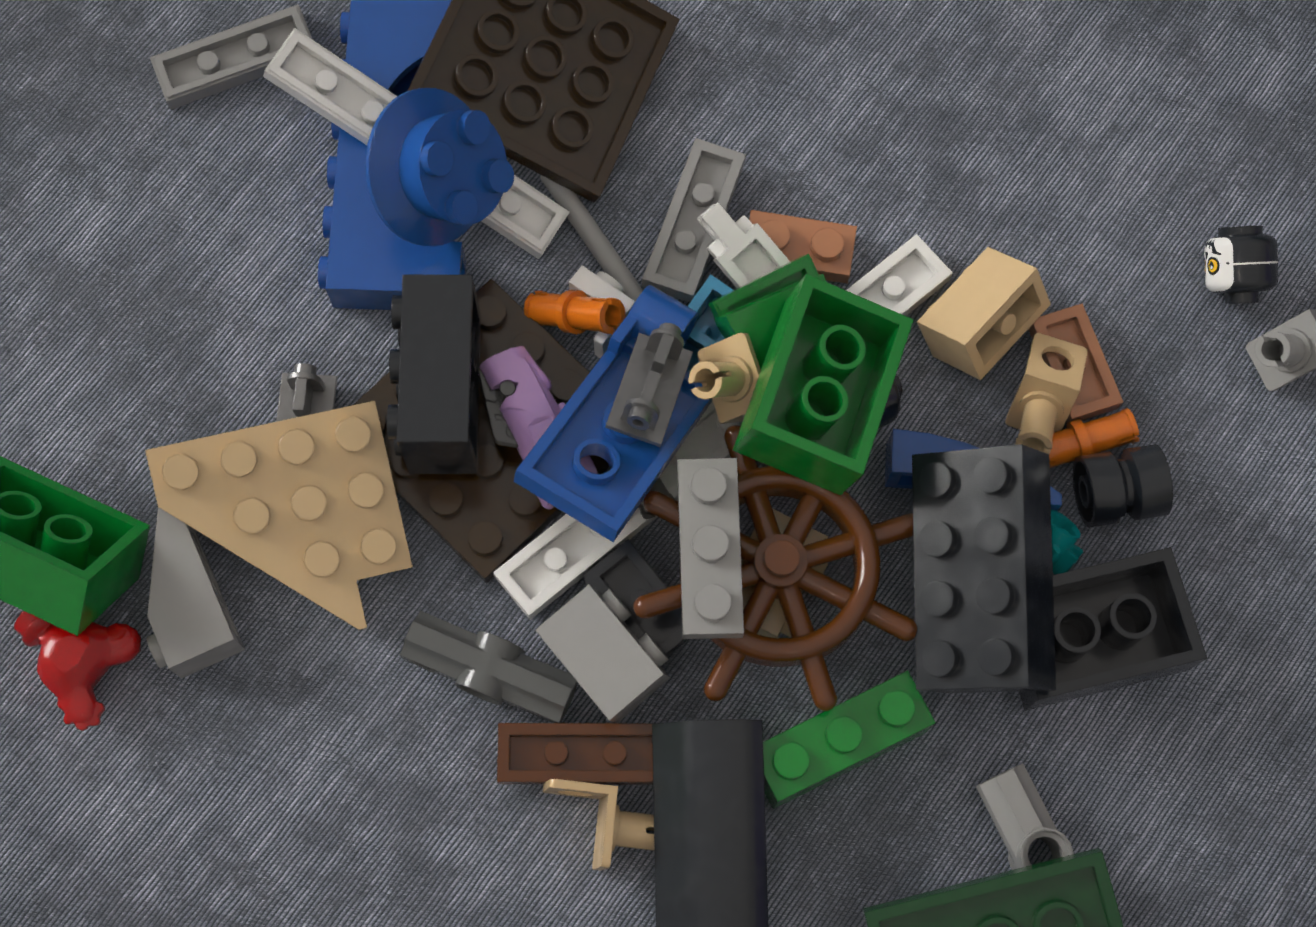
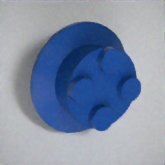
[365,88,514,246]

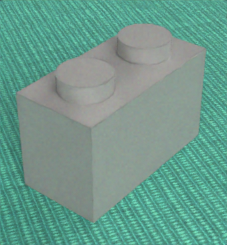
[535,584,671,723]

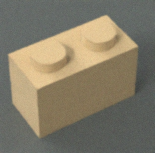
[917,247,1051,380]

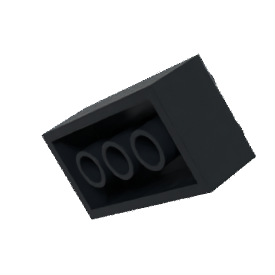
[912,444,1056,693]

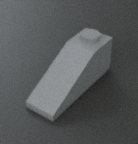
[146,507,245,679]

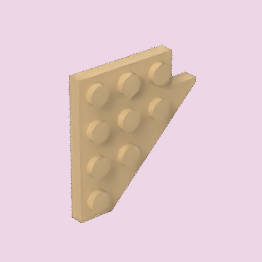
[145,401,413,630]

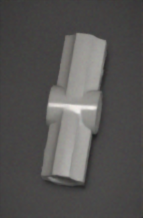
[975,763,1074,870]

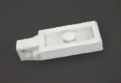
[697,202,790,288]

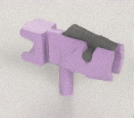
[478,346,598,509]

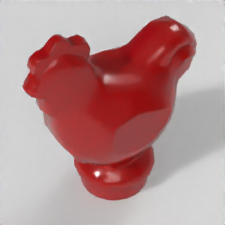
[14,611,141,731]

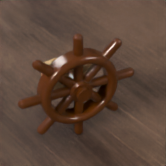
[633,425,917,711]

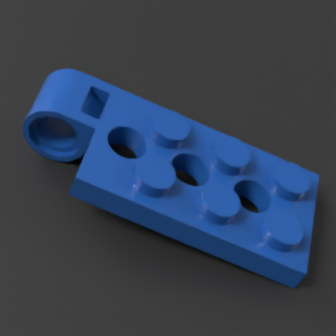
[513,285,712,542]

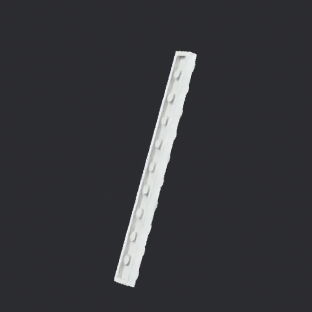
[493,234,953,620]

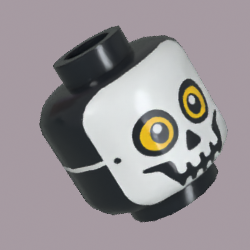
[1204,226,1278,304]

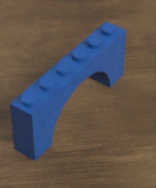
[318,0,466,310]

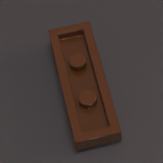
[497,723,653,785]

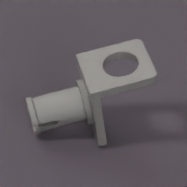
[1246,309,1316,391]

